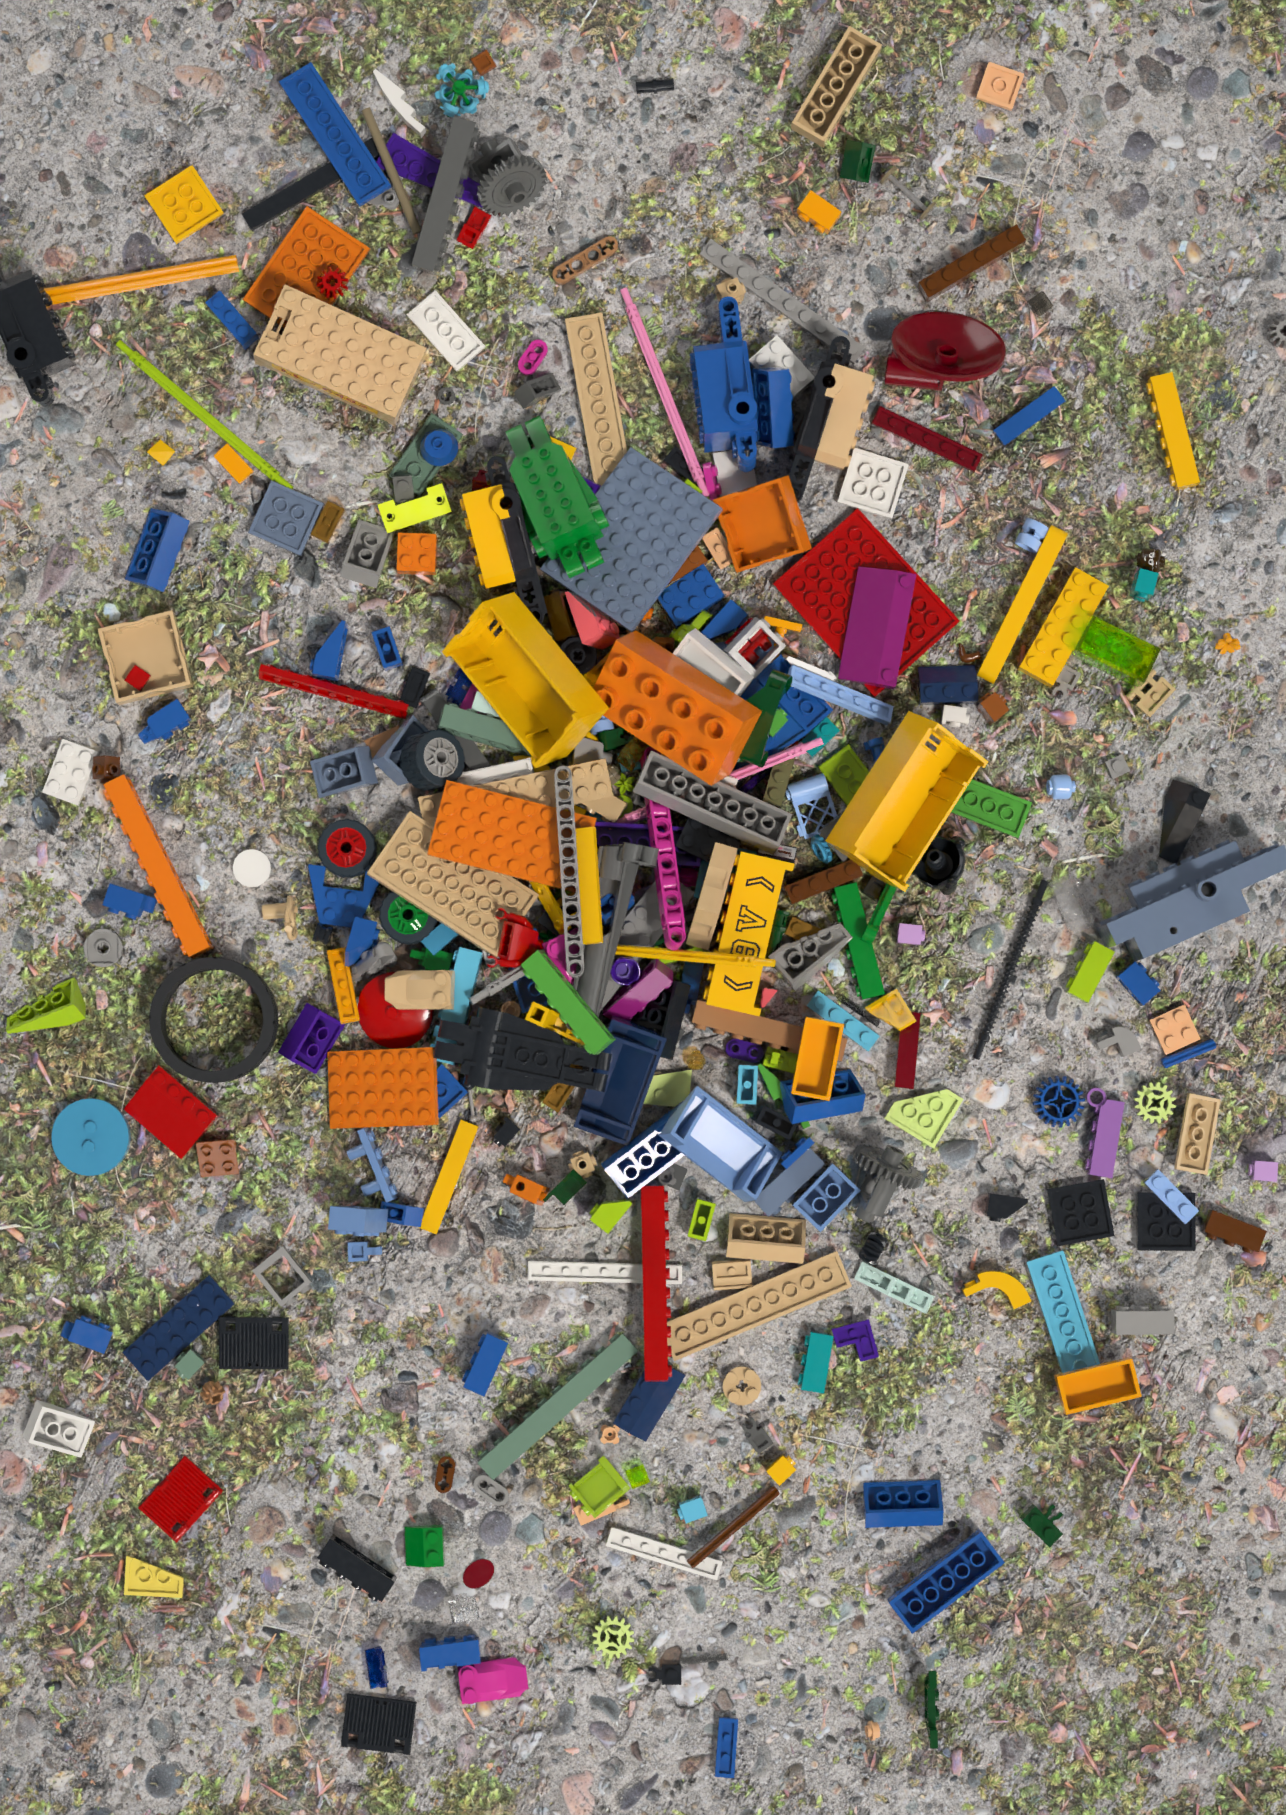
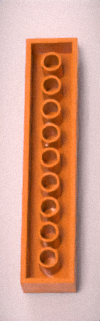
[103,774,214,958]

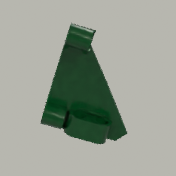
[737,670,793,768]

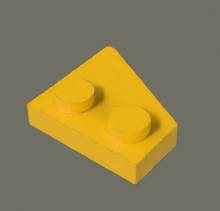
[865,988,916,1031]

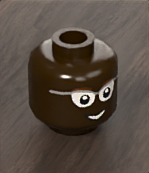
[1137,548,1165,573]

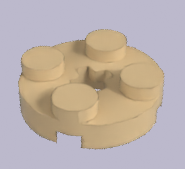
[722,1366,761,1406]

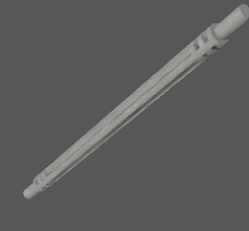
[469,883,653,1005]

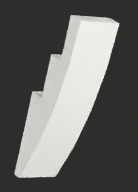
[373,69,426,138]

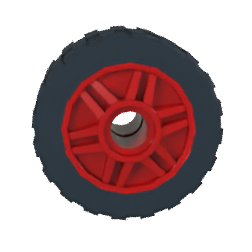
[317,819,377,878]

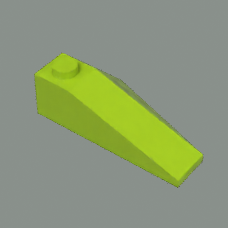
[6,978,86,1034]

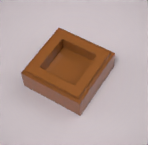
[470,49,497,76]

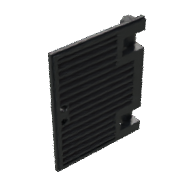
[219,1316,289,1370]
[341,1693,417,1755]

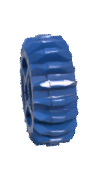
[1033,1076,1085,1128]

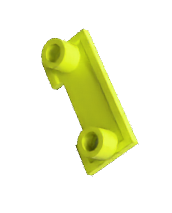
[377,483,452,533]

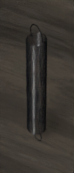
[783,862,833,886]
[837,994,885,1029]

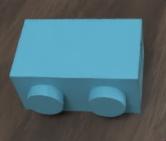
[736,1065,758,1104]

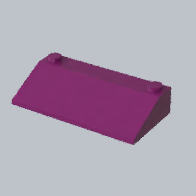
[838,567,916,690]

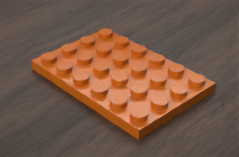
[243,206,370,329]
[327,1047,439,1129]

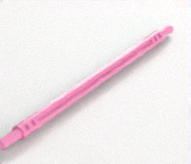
[620,288,710,497]
[609,737,824,830]

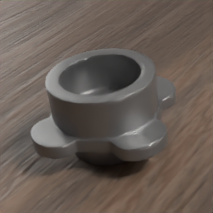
[658,1166,676,1186]

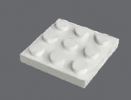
[837,448,909,520]

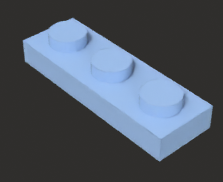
[1144,1169,1199,1224]

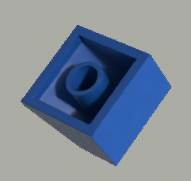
[345,917,380,967]

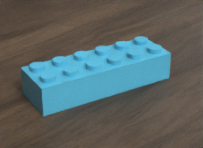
[430,947,484,1066]

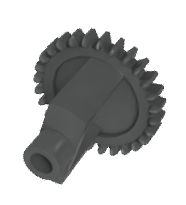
[472,138,547,217]
[852,1144,924,1223]

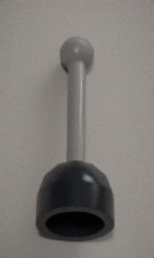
[461,1077,477,1122]

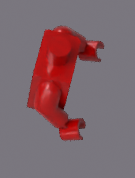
[487,908,544,968]

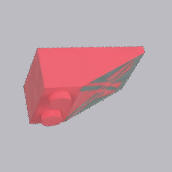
[565,591,620,650]

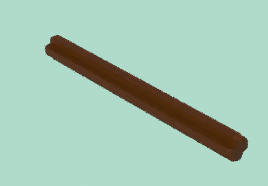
[687,1486,780,1568]

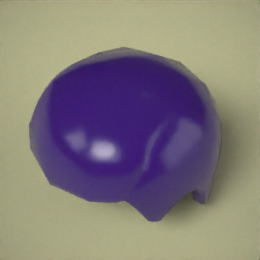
[610,956,641,986]

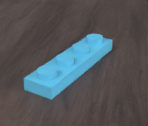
[806,991,880,1051]

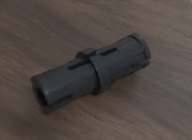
[636,78,674,94]

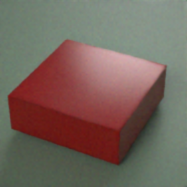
[124,665,151,692]

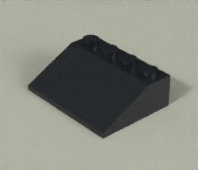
[631,980,691,1060]

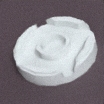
[233,849,271,888]

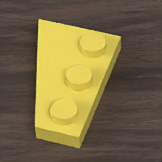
[124,1555,184,1598]

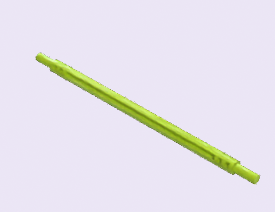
[116,340,293,489]

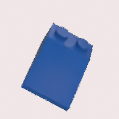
[310,620,349,682]

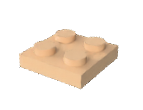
[976,62,1024,111]
[1149,1004,1200,1055]

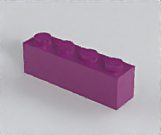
[603,959,673,1021]

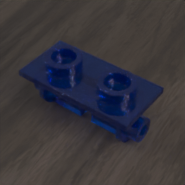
[445,668,472,706]
[365,1646,389,1689]

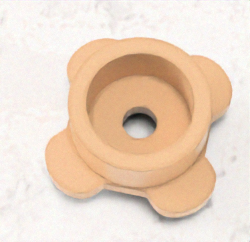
[600,1425,620,1444]

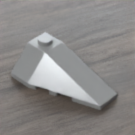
[768,923,852,991]

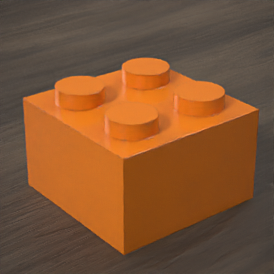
[397,533,437,575]

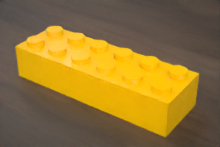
[1017,567,1109,688]

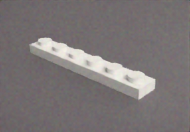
[606,1526,723,1580]

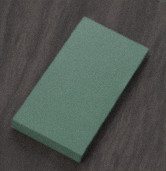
[389,413,463,497]

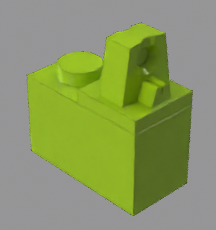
[762,1047,798,1074]

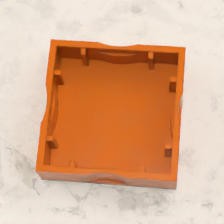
[713,475,812,573]

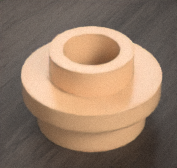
[865,1721,880,1741]

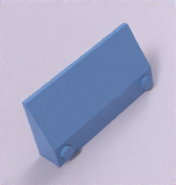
[659,1086,782,1202]

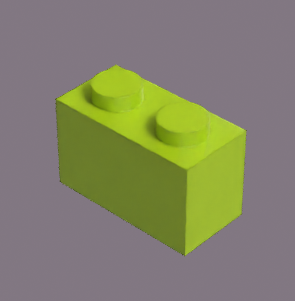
[687,1199,716,1241]

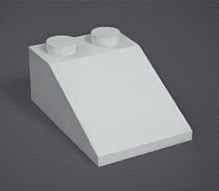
[23,1400,95,1457]

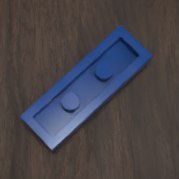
[715,1717,738,1778]

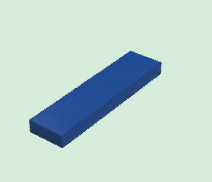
[993,386,1065,446]

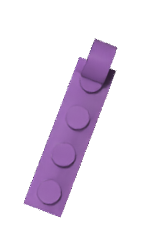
[1085,1088,1125,1178]

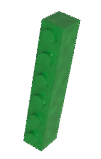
[831,882,885,1000]

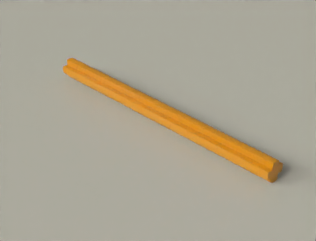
[44,255,239,305]

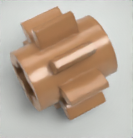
[200,1381,225,1405]

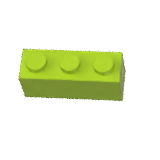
[1065,941,1115,1003]

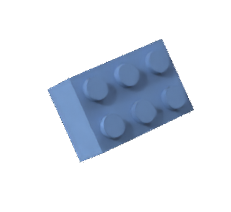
[792,1163,861,1232]
[328,1206,388,1236]

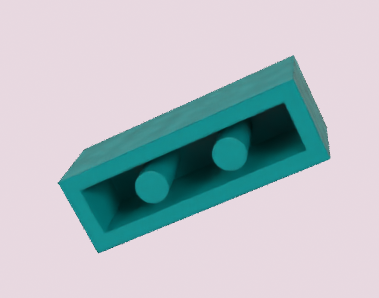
[798,1331,834,1394]

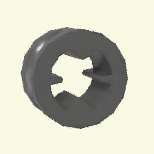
[438,387,455,405]

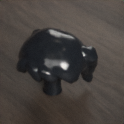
[912,835,966,895]

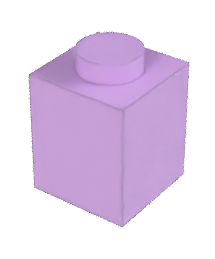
[896,923,925,945]
[1248,1160,1278,1182]

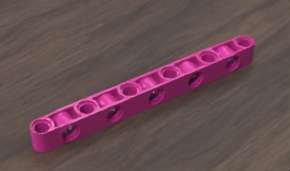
[640,746,686,950]

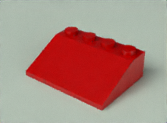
[124,1065,220,1159]

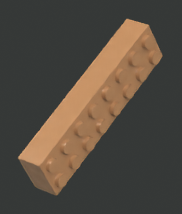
[691,1000,847,1062]

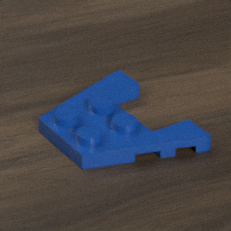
[308,864,379,928]

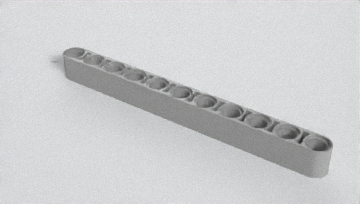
[554,766,584,978]

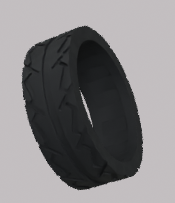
[149,957,279,1083]

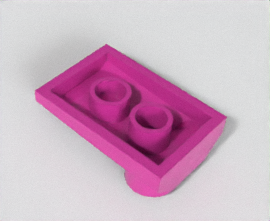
[542,928,580,986]
[458,1657,529,1704]

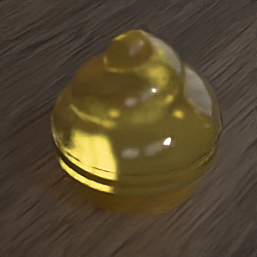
[686,1049,706,1070]

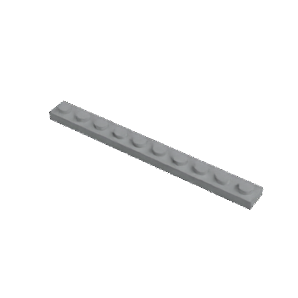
[700,239,865,365]

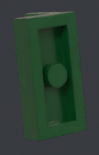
[839,140,876,183]
[543,1169,587,1205]

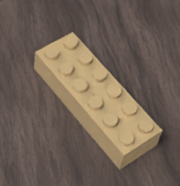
[791,26,882,148]

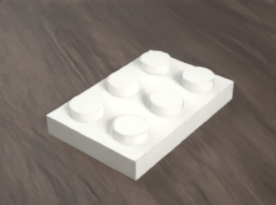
[42,739,99,806]

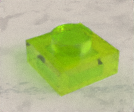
[625,1464,650,1489]

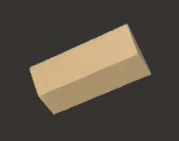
[1174,1093,1221,1175]

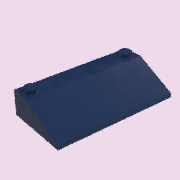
[573,1015,667,1146]

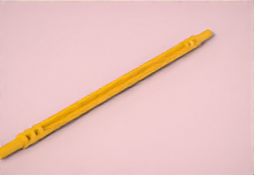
[615,944,776,968]

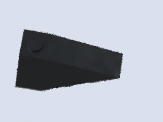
[1158,780,1211,864]

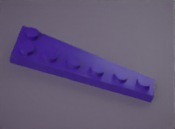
[376,133,483,208]

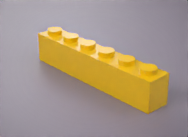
[1146,372,1200,491]

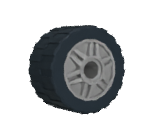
[400,729,465,791]

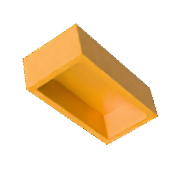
[791,1016,844,1101]
[1054,1357,1142,1415]

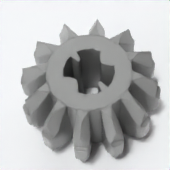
[1267,316,1286,349]

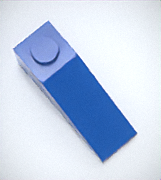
[701,599,748,641]

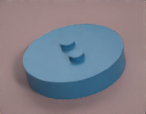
[51,1099,131,1176]

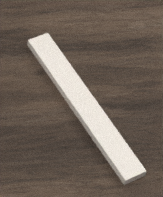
[528,1261,682,1284]

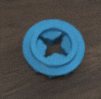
[811,834,832,864]

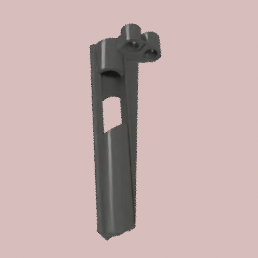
[565,842,659,1031]

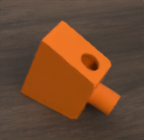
[502,1174,550,1206]

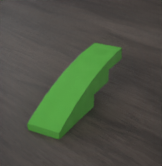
[757,1064,811,1129]

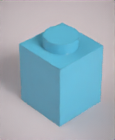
[677,1495,708,1523]

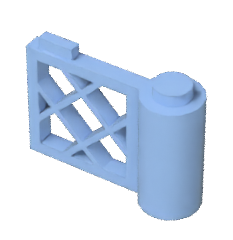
[785,773,837,839]

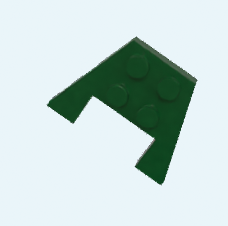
[924,1670,939,1749]

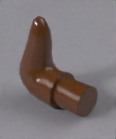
[959,643,981,663]

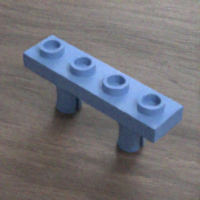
[346,1127,398,1202]

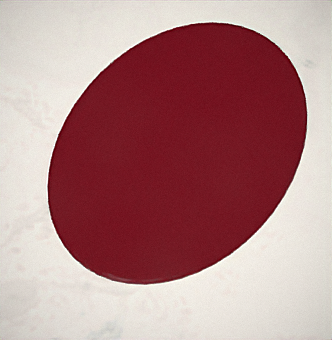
[463,1559,494,1589]

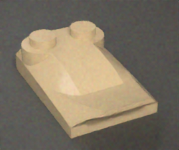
[385,970,455,1010]

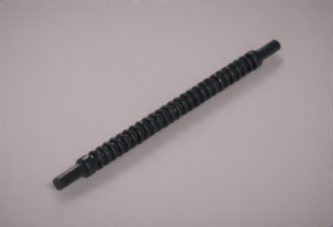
[972,879,1049,1060]

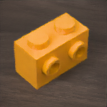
[797,190,841,235]

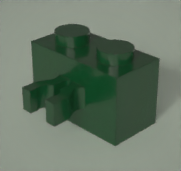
[1019,1504,1063,1548]

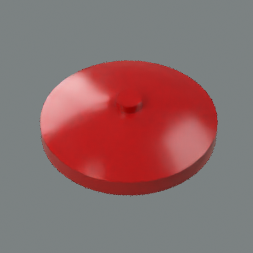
[357,972,434,1049]

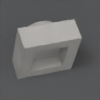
[1104,754,1130,780]

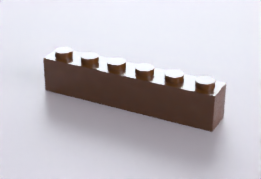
[917,224,1026,303]

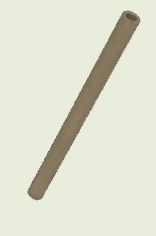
[361,107,421,235]

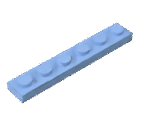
[788,665,894,725]

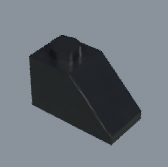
[985,1193,1028,1222]

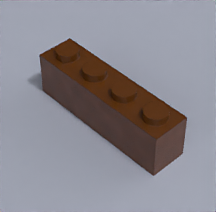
[784,860,863,905]

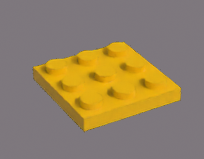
[144,165,224,244]

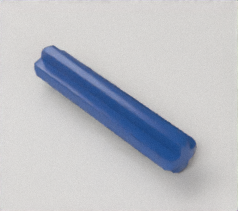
[1161,1039,1216,1068]

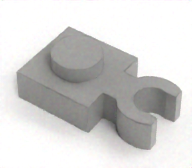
[1051,665,1081,701]

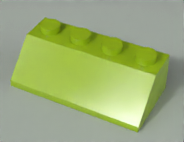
[589,1199,632,1234]

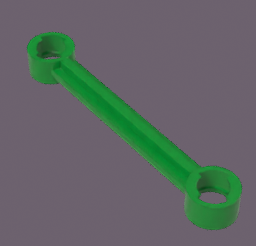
[860,883,897,945]

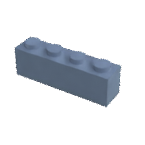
[754,1148,825,1217]

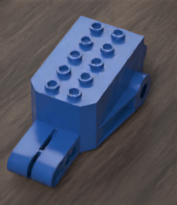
[690,296,758,472]

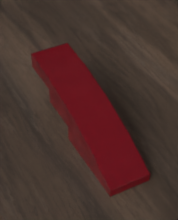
[894,1012,921,1089]

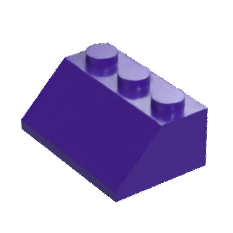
[278,1003,345,1074]

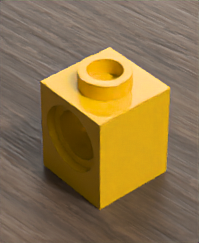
[766,1454,796,1486]

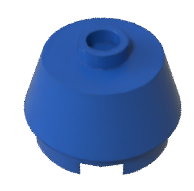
[420,428,458,466]

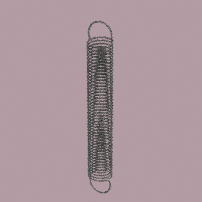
[676,1653,733,1665]

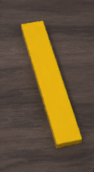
[575,827,603,945]
[419,1120,479,1235]

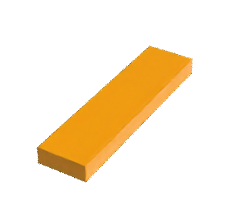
[327,947,360,1024]

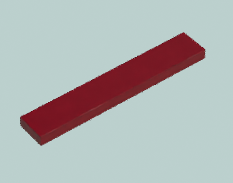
[871,406,983,472]

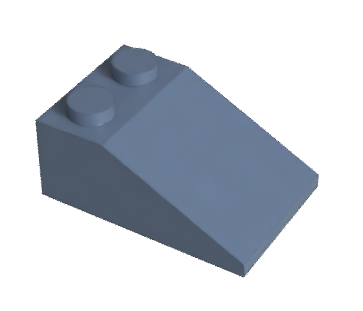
[371,715,429,786]
[310,746,378,798]

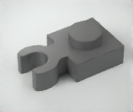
[742,1418,774,1454]

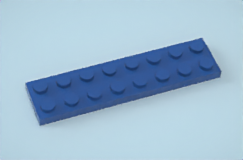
[279,62,391,207]

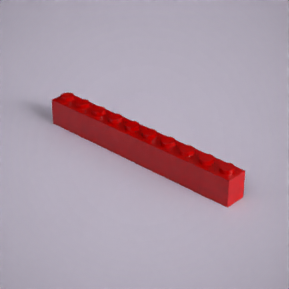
[641,1186,672,1382]

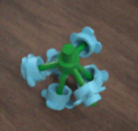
[435,63,489,118]

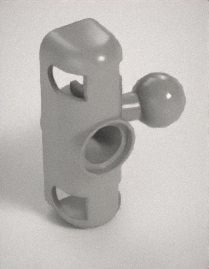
[351,942,397,982]

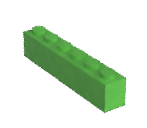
[521,950,616,1055]

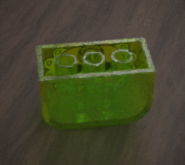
[1072,615,1161,687]

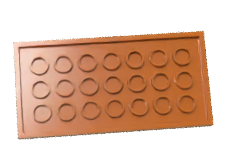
[427,780,597,893]

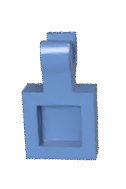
[348,1241,382,1262]

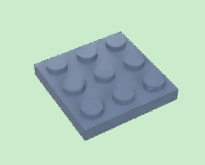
[248,481,324,556]

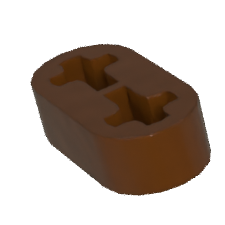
[435,1456,456,1493]

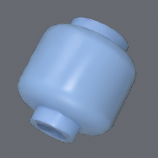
[1046,774,1076,800]

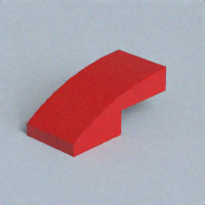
[456,207,492,249]

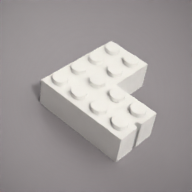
[673,628,754,696]

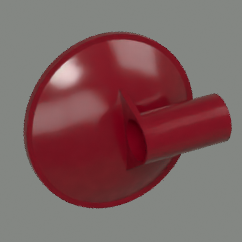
[884,312,1006,391]

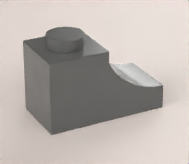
[514,373,561,409]

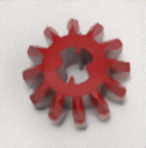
[316,267,349,300]

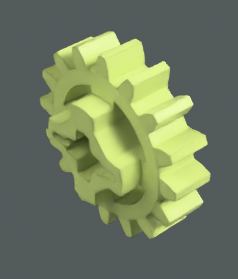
[1133,1082,1176,1124]
[592,1615,634,1659]

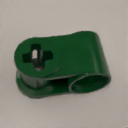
[598,728,636,752]

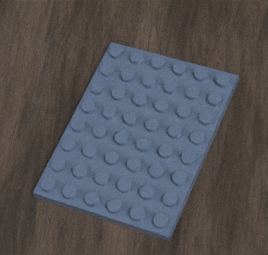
[540,447,723,632]

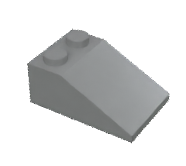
[340,520,395,588]

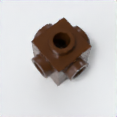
[92,755,121,784]

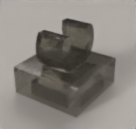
[1027,291,1054,318]

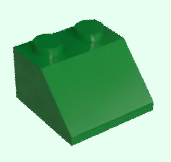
[405,1525,445,1567]

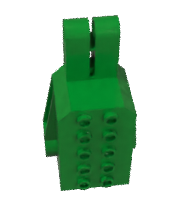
[505,415,610,578]

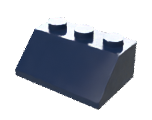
[918,665,978,705]

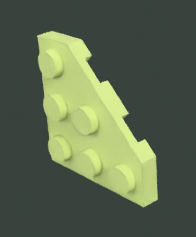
[884,1089,963,1149]

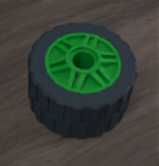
[379,891,437,945]

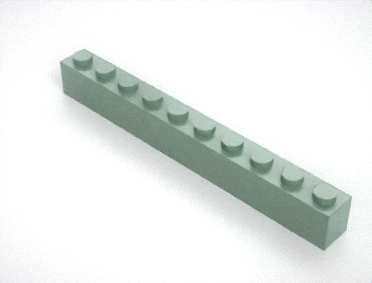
[478,1333,638,1480]

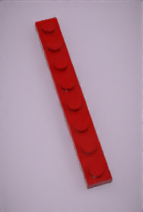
[259,664,409,719]

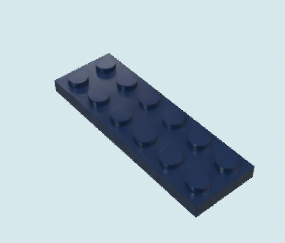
[122,1275,236,1381]

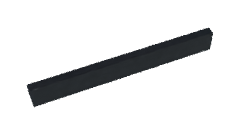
[242,138,380,231]

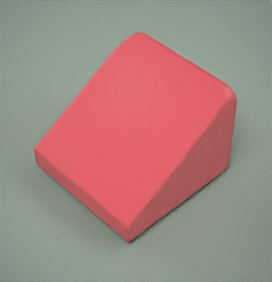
[760,988,778,1008]

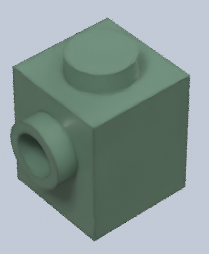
[174,1348,207,1380]

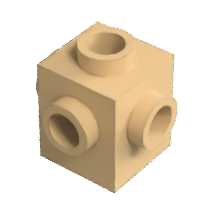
[715,277,746,305]
[568,1150,597,1179]

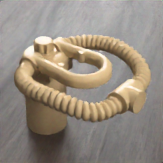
[262,895,298,941]

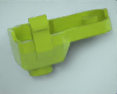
[670,610,713,649]

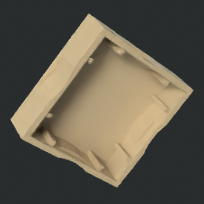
[98,610,193,705]
[686,842,738,950]

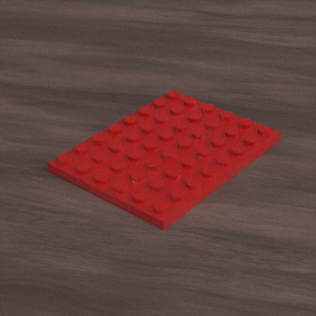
[772,508,960,698]

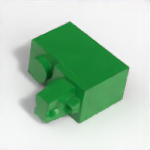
[410,947,454,970]

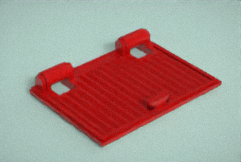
[138,1456,224,1543]

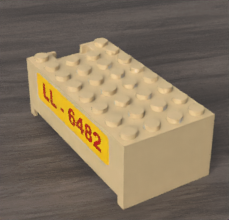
[253,285,426,426]

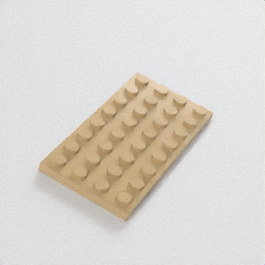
[367,811,539,958]

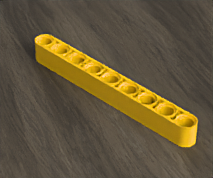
[977,525,1068,684]

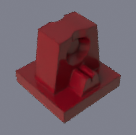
[472,470,491,491]

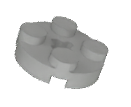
[84,929,123,967]

